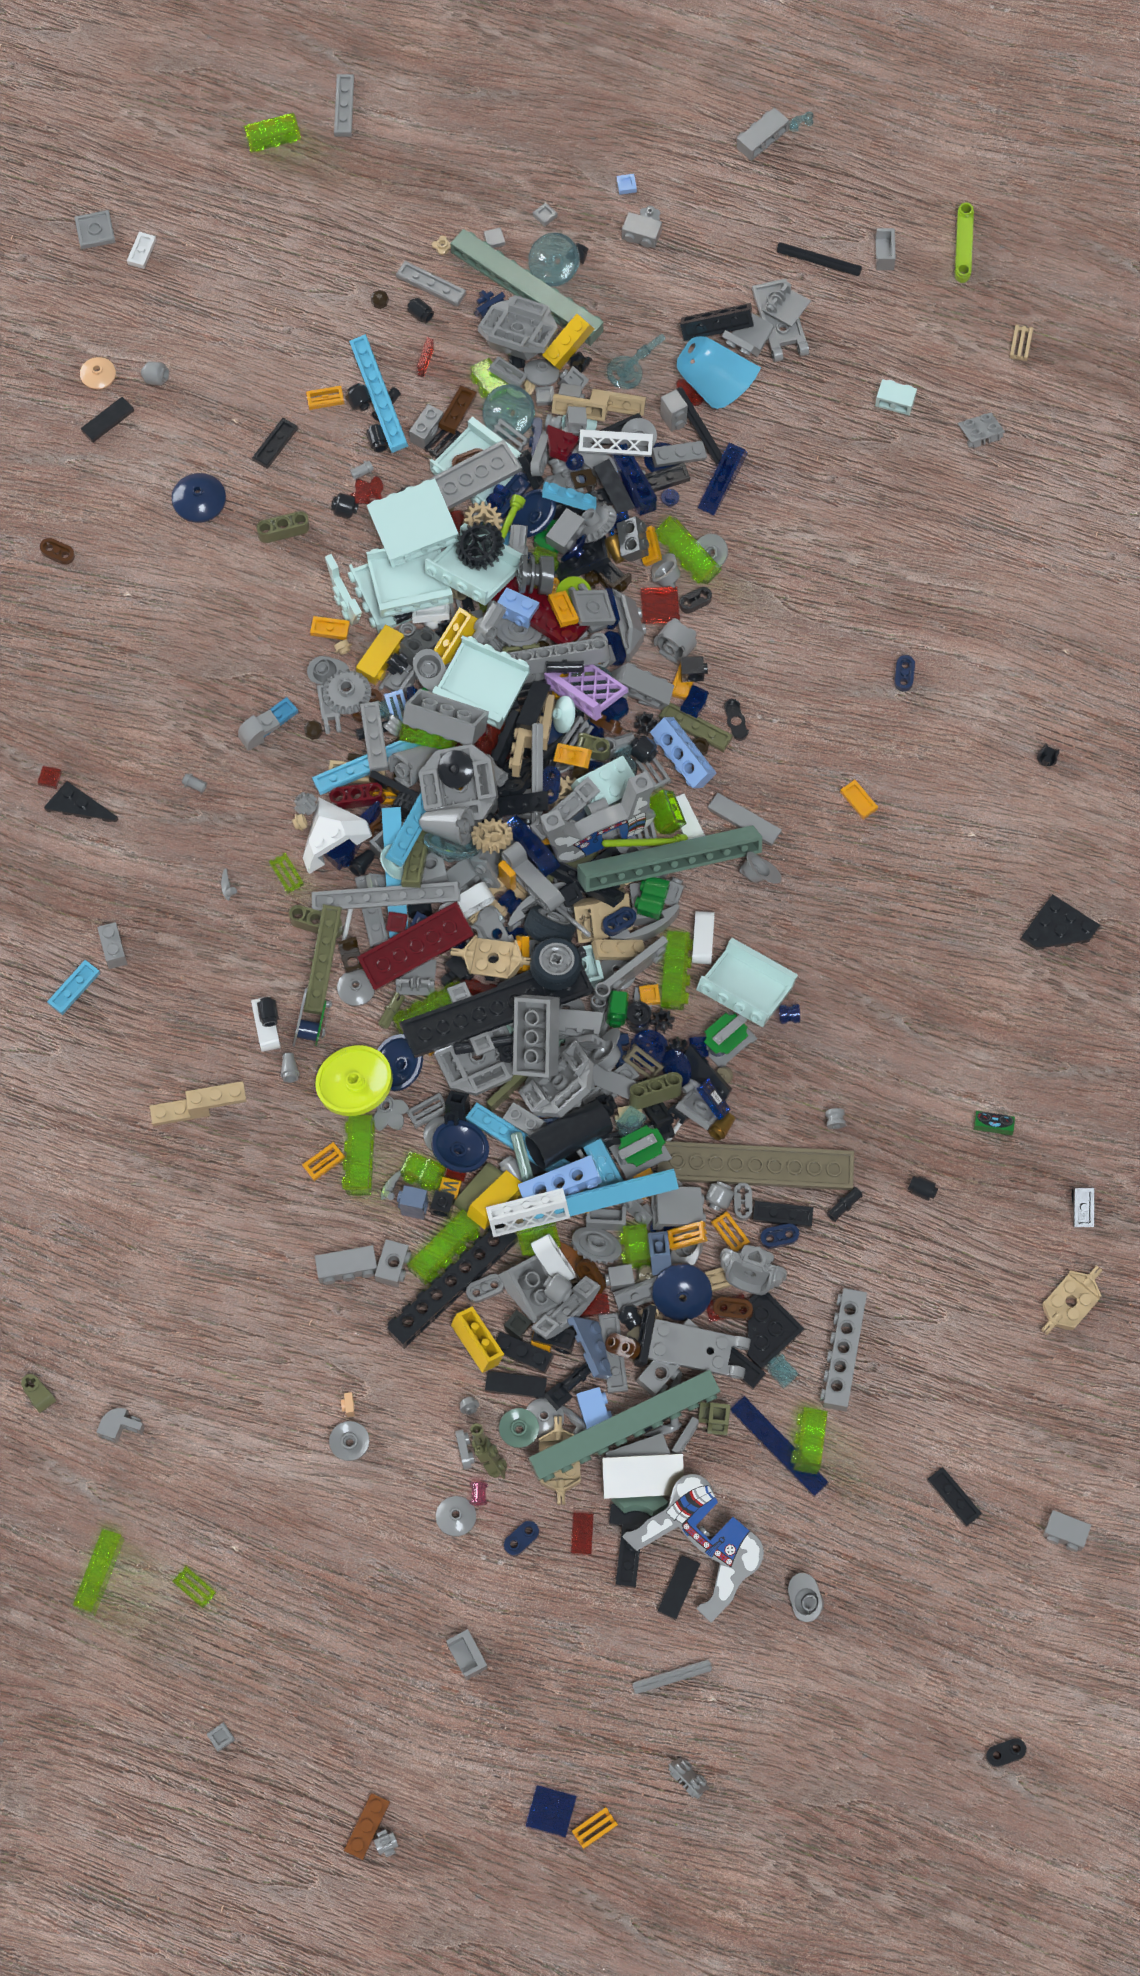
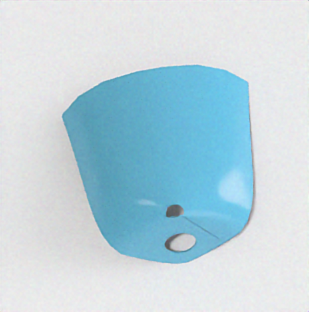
[677,336,761,409]

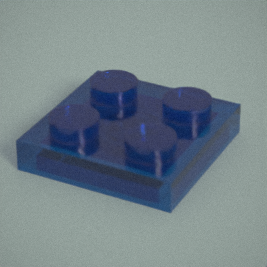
[526,1785,577,1838]

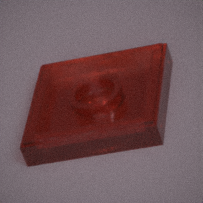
[641,586,680,624]

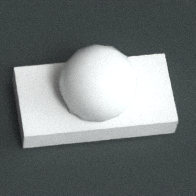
[412,604,450,630]

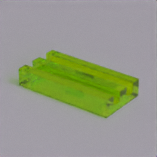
[269,853,304,894]
[172,1566,216,1609]

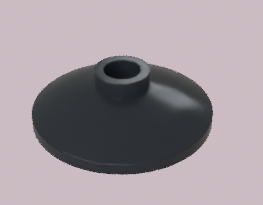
[438,750,474,788]

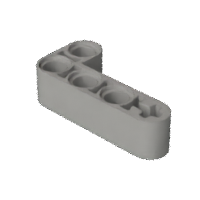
[501,841,565,913]

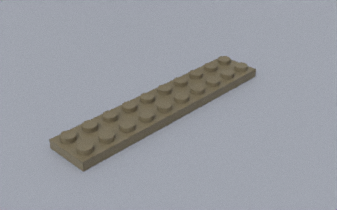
[657,1141,854,1190]

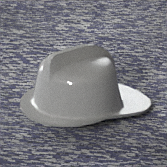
[651,553,681,588]
[413,649,447,691]
[307,656,349,685]
[739,851,782,884]
[590,1028,621,1072]
[671,1229,703,1265]
[788,1573,824,1622]

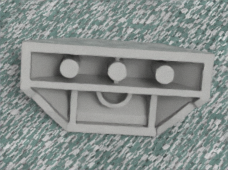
[610,589,646,662]

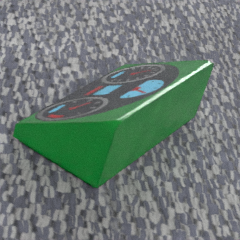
[974,1111,1015,1136]

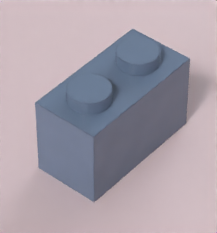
[397,1185,429,1220]
[648,1231,671,1276]

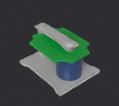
[292,988,332,1046]
[695,1011,758,1068]
[609,1125,672,1180]

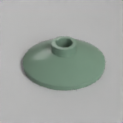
[499,1408,539,1448]

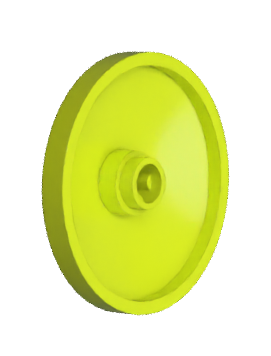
[315,1045,393,1116]

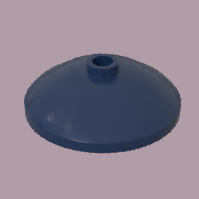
[172,473,226,523]
[510,489,556,538]
[377,1034,423,1091]
[431,1120,489,1173]
[652,1263,712,1321]

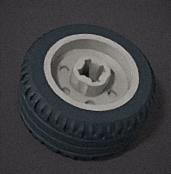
[524,906,576,942]
[530,937,582,990]

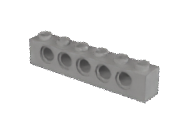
[820,1288,867,1412]

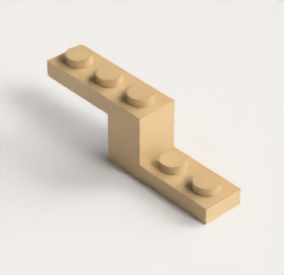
[551,389,646,422]
[509,694,555,777]
[150,1081,247,1126]

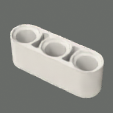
[438,882,495,918]
[692,911,715,965]
[251,996,281,1052]
[531,1234,576,1281]

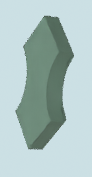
[611,1496,669,1516]

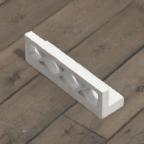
[579,429,653,457]
[486,1188,570,1237]

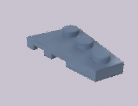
[567,1317,612,1379]

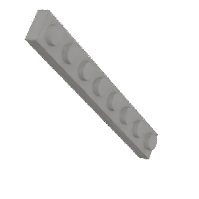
[312,882,460,911]

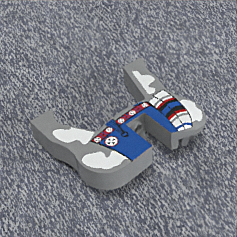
[540,771,656,863]
[622,1474,764,1623]

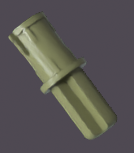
[378,992,405,1029]

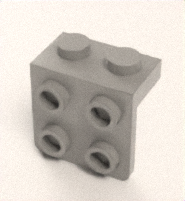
[722,313,774,357]

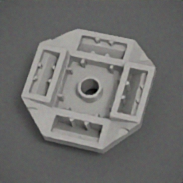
[478,295,558,360]
[418,744,498,821]
[434,1026,513,1096]
[518,1040,595,1118]

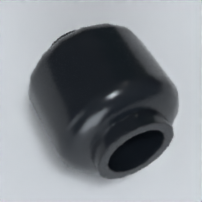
[346,383,372,412]
[331,493,359,519]
[630,736,658,764]

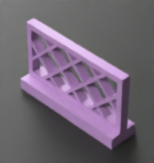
[544,664,628,721]

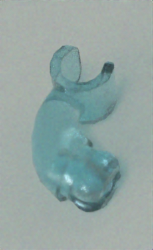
[789,111,814,132]

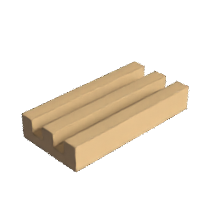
[1009,325,1033,361]

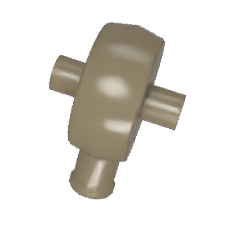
[716,1066,733,1084]
[635,1264,656,1284]

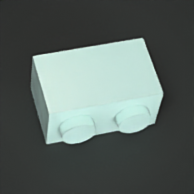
[875,379,917,416]

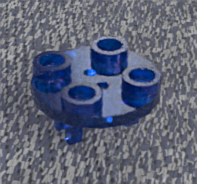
[630,1030,668,1068]

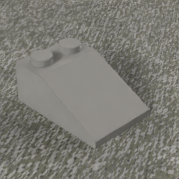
[498,1255,563,1324]

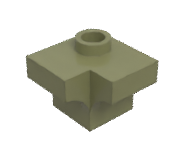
[699,1402,730,1436]

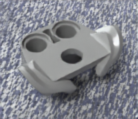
[466,905,514,960]

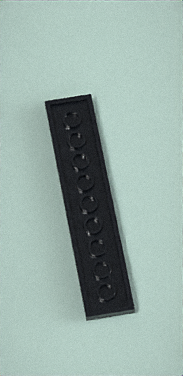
[400,965,594,1059]

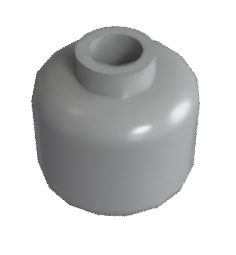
[141,362,169,386]
[705,1181,734,1211]
[543,1274,573,1304]

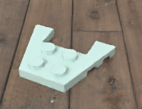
[325,554,362,626]

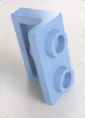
[497,588,540,629]

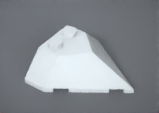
[303,797,372,874]

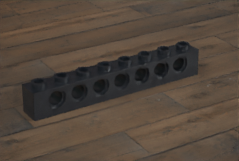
[387,1223,518,1349]

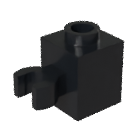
[441,956,475,988]
[444,1091,470,1126]

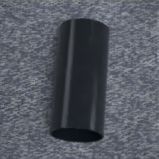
[525,1099,613,1169]

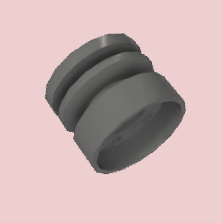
[517,554,554,595]

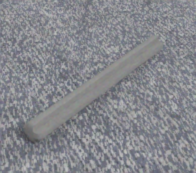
[531,723,543,836]

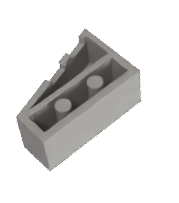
[604,663,674,710]
[559,1008,604,1039]

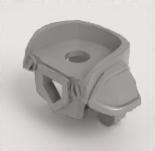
[720,1245,787,1295]

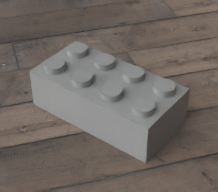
[402,689,489,745]
[513,995,560,1078]

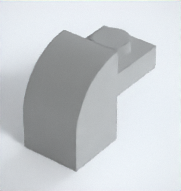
[238,710,280,751]
[96,1408,145,1443]

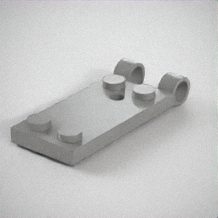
[752,279,809,362]
[590,936,668,1011]
[648,1319,751,1379]

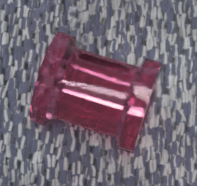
[469,1482,488,1506]

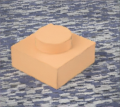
[341,1392,355,1417]

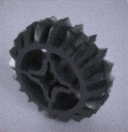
[456,521,505,571]

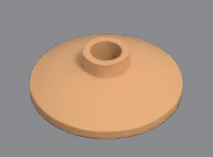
[80,357,116,390]

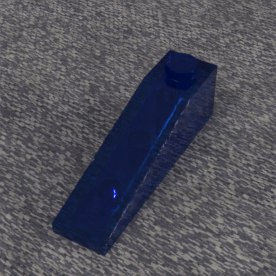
[698,442,748,516]
[611,443,657,516]
[324,800,381,871]
[507,815,560,877]

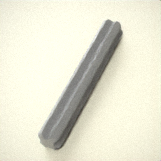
[632,1660,712,1694]

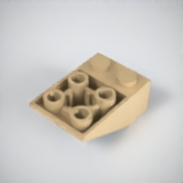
[572,892,633,943]

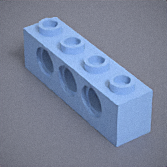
[650,717,717,788]
[518,1155,602,1198]

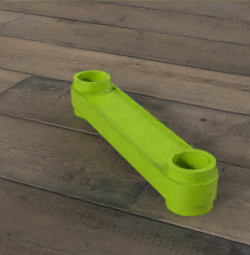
[955,202,974,283]

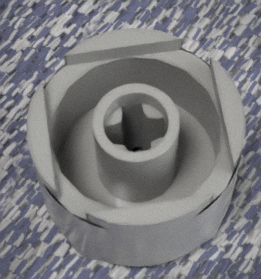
[654,618,697,663]

